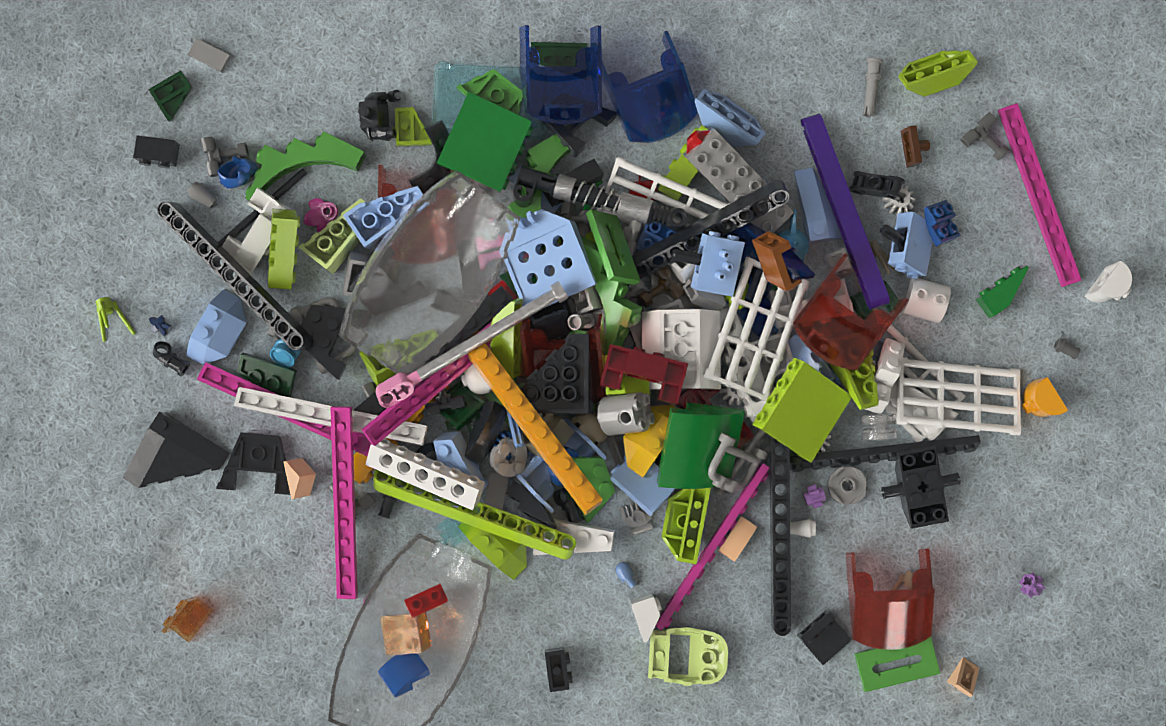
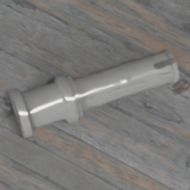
[863,58,884,117]

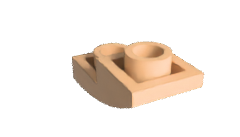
[718,516,757,562]

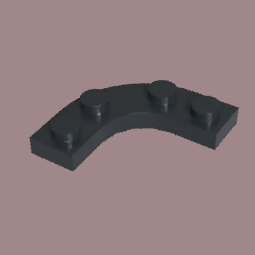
[409,120,451,195]

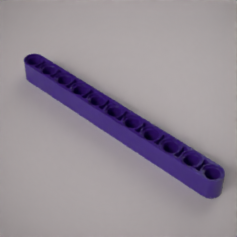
[801,113,890,309]

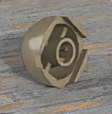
[571,412,607,447]

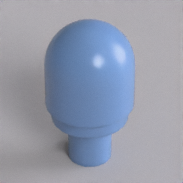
[615,562,637,588]

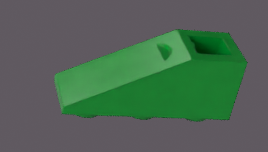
[976,265,1029,318]

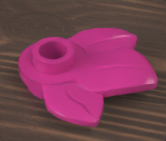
[303,198,338,233]

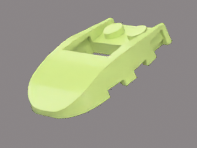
[648,627,728,686]

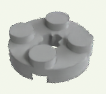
[490,437,527,477]
[827,466,867,505]

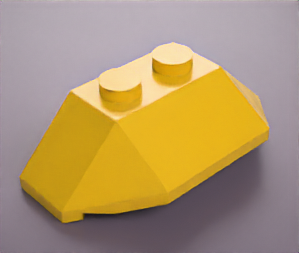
[623,405,676,478]

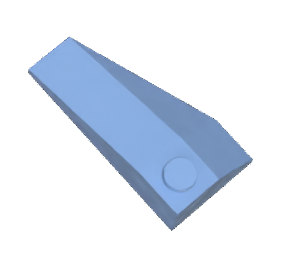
[794,168,842,244]
[343,186,429,250]

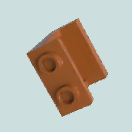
[752,231,802,291]

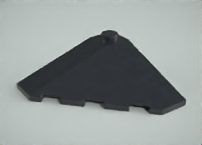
[520,334,593,414]
[123,412,230,488]

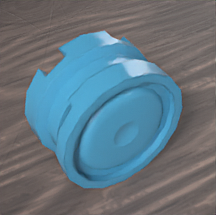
[269,338,301,367]

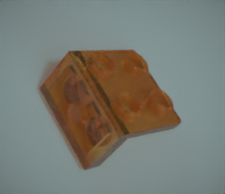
[161,596,214,643]
[380,613,432,655]

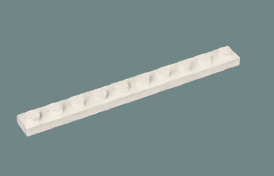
[234,387,428,446]

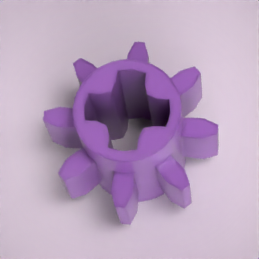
[803,484,826,509]
[1019,572,1045,598]

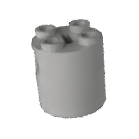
[597,392,655,436]

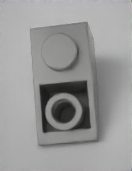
[683,277,727,311]

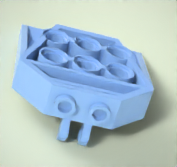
[501,209,597,307]

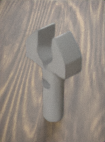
[624,281,648,299]

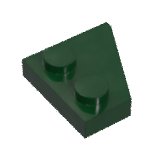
[148,70,192,122]

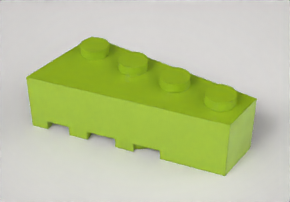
[657,125,707,201]
[267,208,300,289]

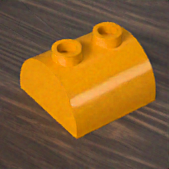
[1022,377,1068,417]

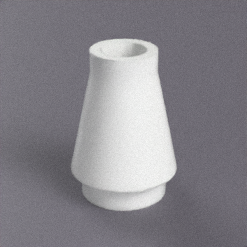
[790,519,816,538]

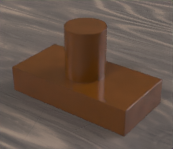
[900,125,930,168]

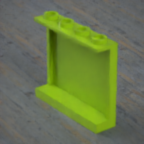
[752,358,852,462]

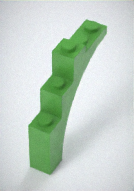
[245,131,367,201]
[507,134,571,253]
[569,235,642,357]

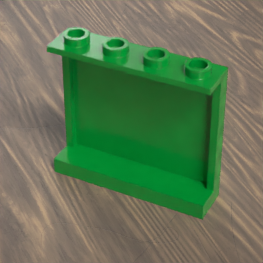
[437,92,533,193]

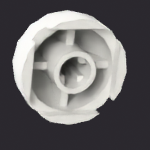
[461,364,493,395]

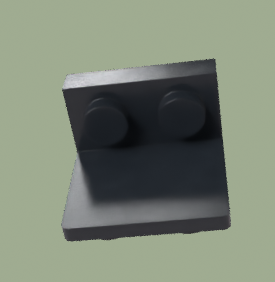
[797,610,851,665]

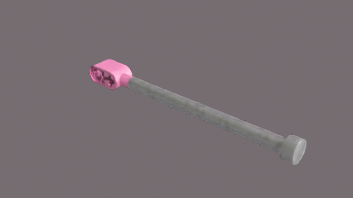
[376,281,568,408]

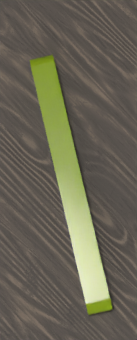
[373,470,576,560]

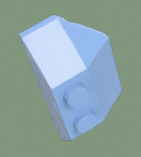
[695,89,766,147]
[186,289,246,365]

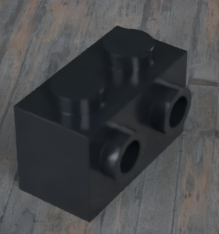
[133,135,180,169]
[544,647,573,692]

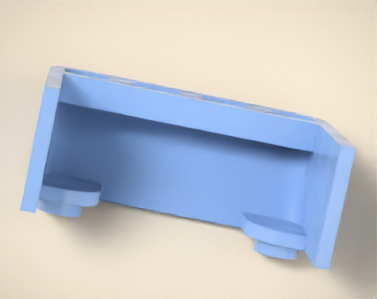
[515,418,607,513]

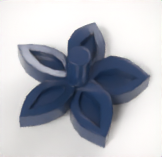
[149,315,171,336]

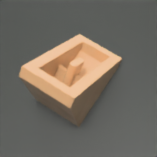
[284,458,316,499]
[947,657,980,697]

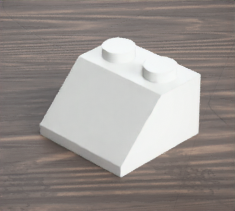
[630,594,662,642]

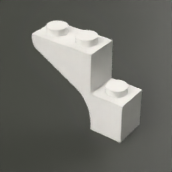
[866,338,905,414]

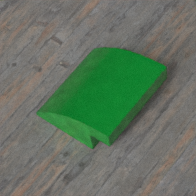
[657,402,745,489]

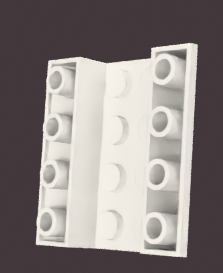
[642,309,721,390]

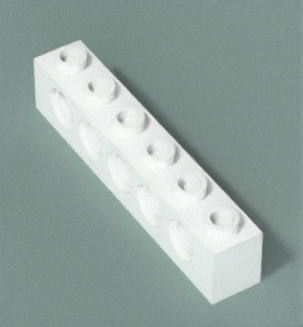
[720,307,766,422]
[365,438,485,510]

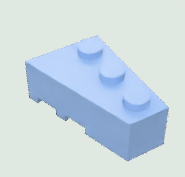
[788,327,837,381]
[433,431,489,491]

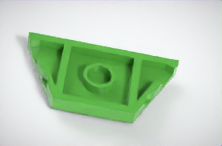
[456,69,524,115]
[571,456,615,523]

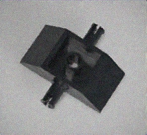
[881,445,961,529]

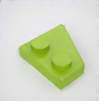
[395,107,433,147]

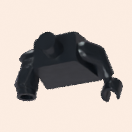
[358,90,401,142]
[525,296,577,343]

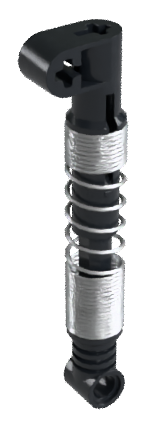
[513,166,688,232]

